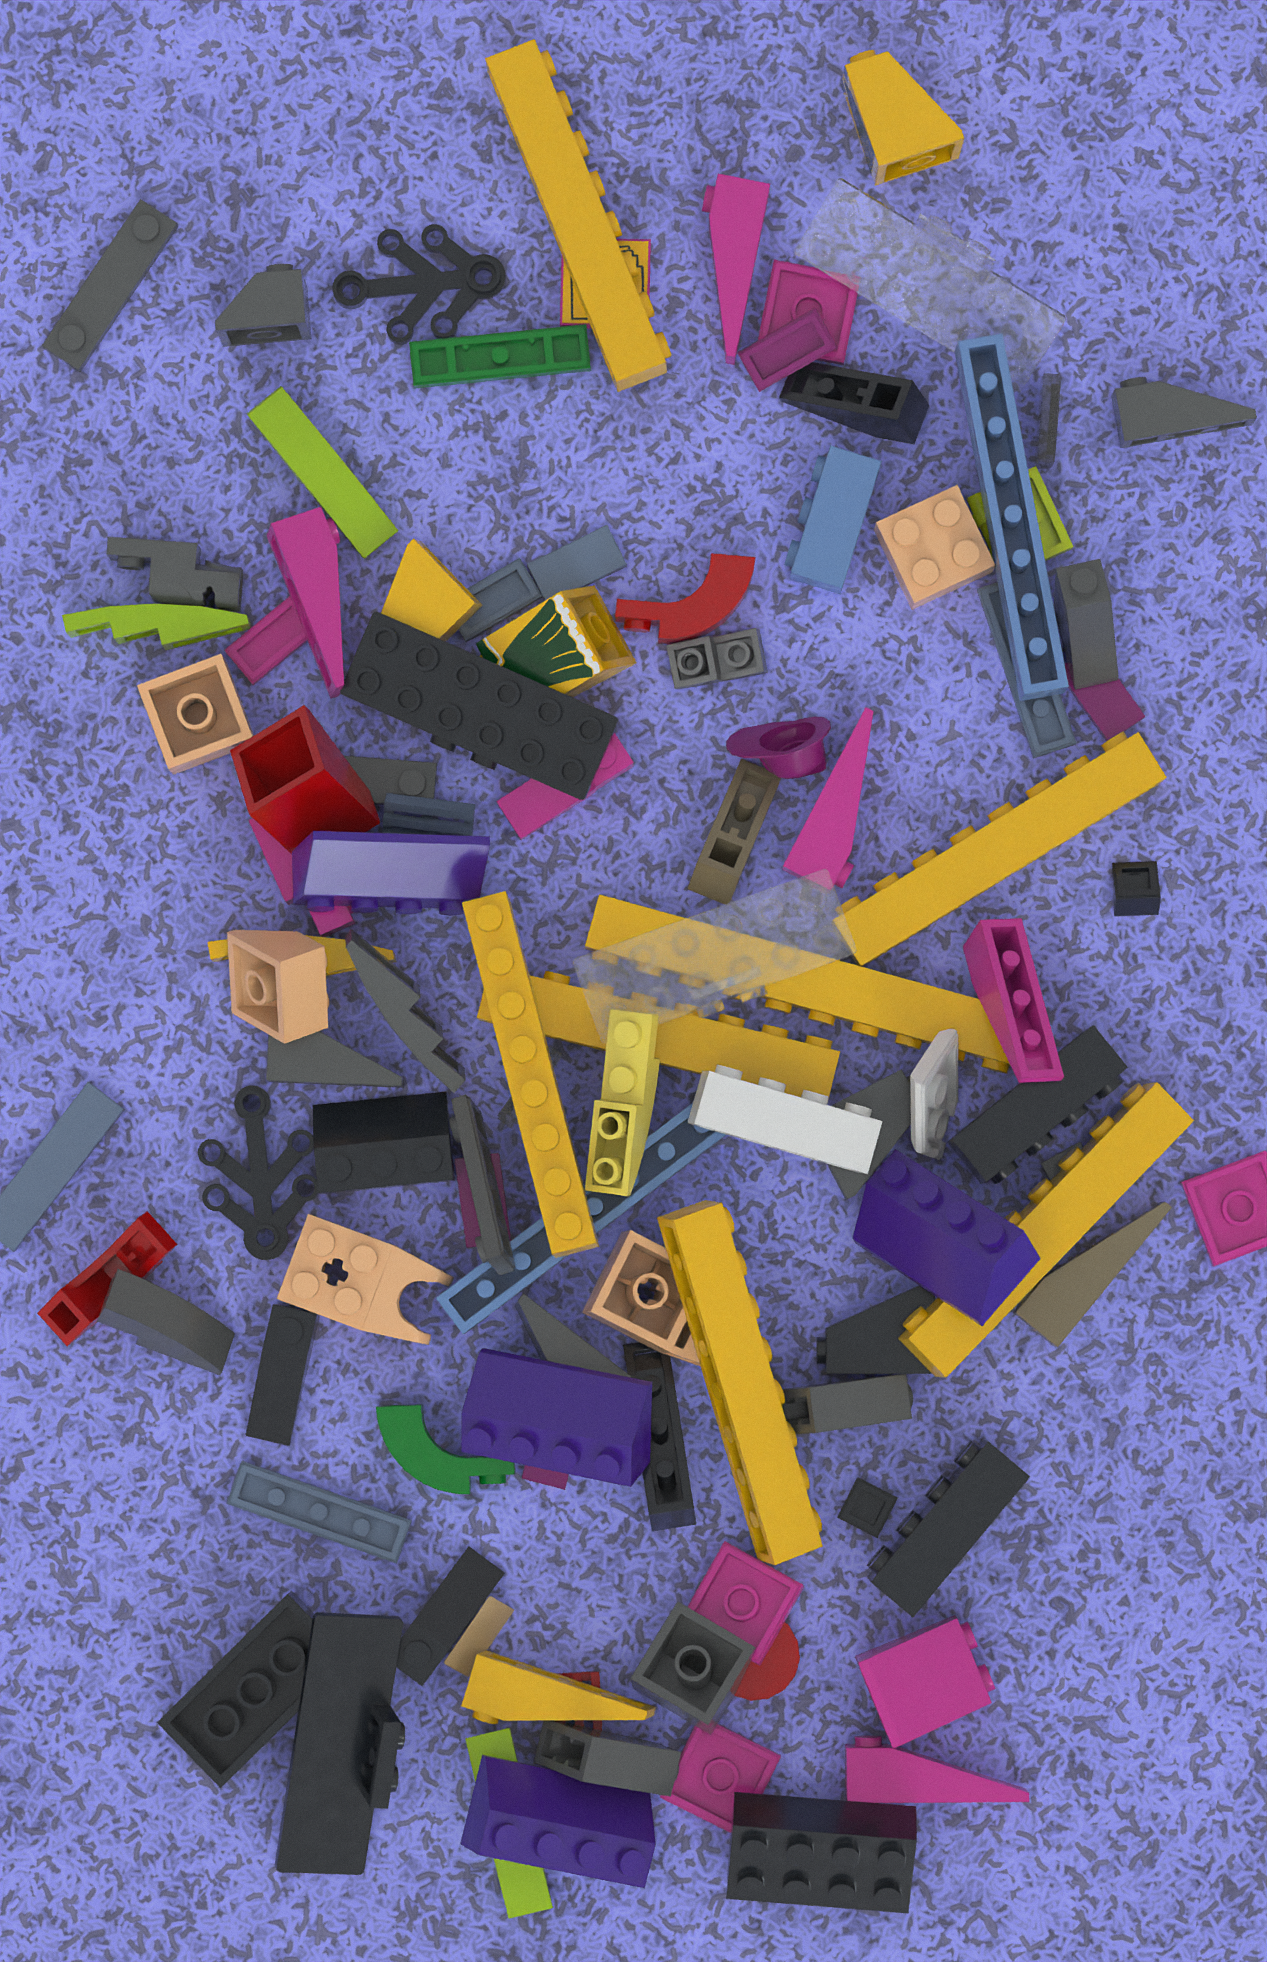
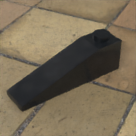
[623,1342,697,1531]

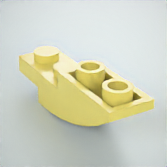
[585,1009,660,1196]

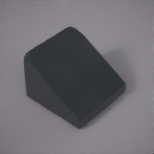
[1112,861,1161,916]

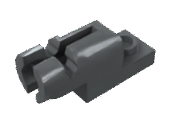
[106,537,243,612]

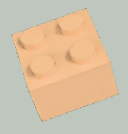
[874,485,996,610]
[137,654,254,775]

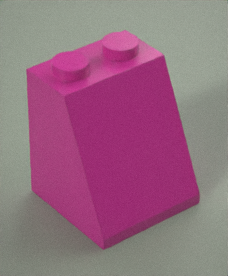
[855,1615,995,1748]

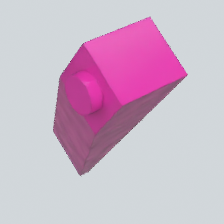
[702,173,770,365]
[267,507,344,699]
[782,707,874,894]
[963,918,1064,1083]
[845,1735,1029,1803]

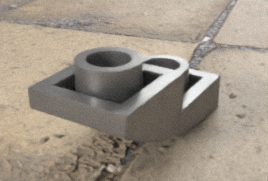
[666,628,768,689]

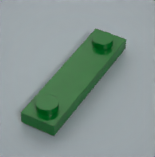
[409,324,591,389]

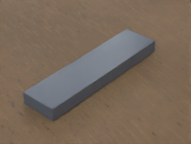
[977,582,1076,759]
[0,1082,125,1252]
[226,1460,412,1564]

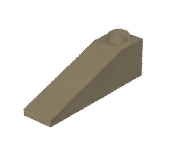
[1013,1202,1172,1347]

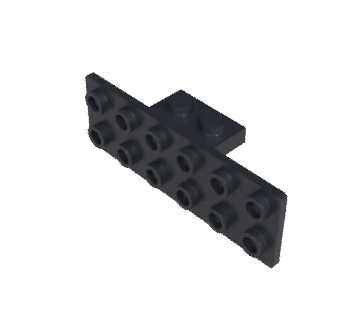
[340,612,619,800]
[275,1612,405,1875]

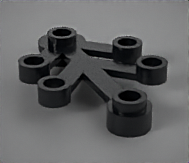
[332,224,506,345]
[198,1085,318,1260]

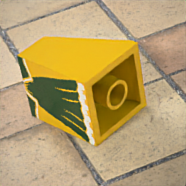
[841,50,964,186]
[476,585,637,697]

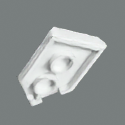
[910,1028,958,1160]

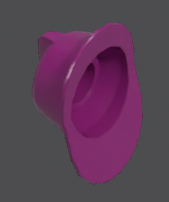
[726,716,831,779]

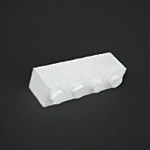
[688,1065,882,1174]

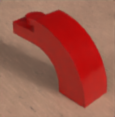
[615,553,756,644]
[37,1211,178,1346]

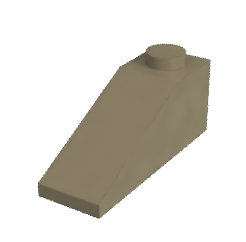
[687,759,781,906]

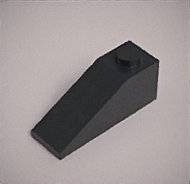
[779,362,929,444]
[246,1304,320,1446]
[397,1546,505,1686]

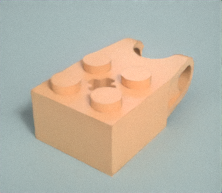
[277,1214,454,1345]
[582,1230,760,1367]

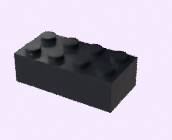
[947,1025,1128,1185]
[867,1439,1030,1618]
[157,1591,314,1788]
[726,1792,917,1913]

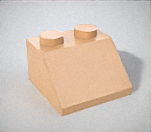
[227,930,329,1044]

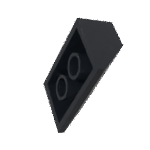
[312,1092,455,1194]

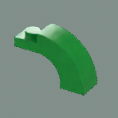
[376,1404,516,1494]

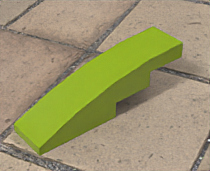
[246,386,398,559]
[62,603,252,650]
[465,1728,553,1919]

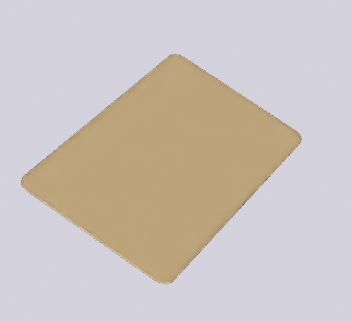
[444,1596,514,1677]

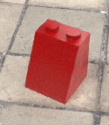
[230,705,380,854]

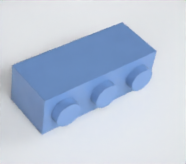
[784,445,882,595]

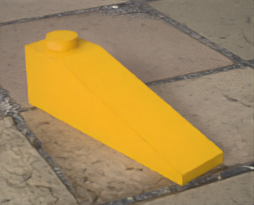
[461,1650,656,1724]

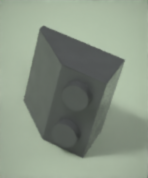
[215,264,312,347]
[630,1601,756,1735]

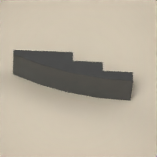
[345,929,466,1093]

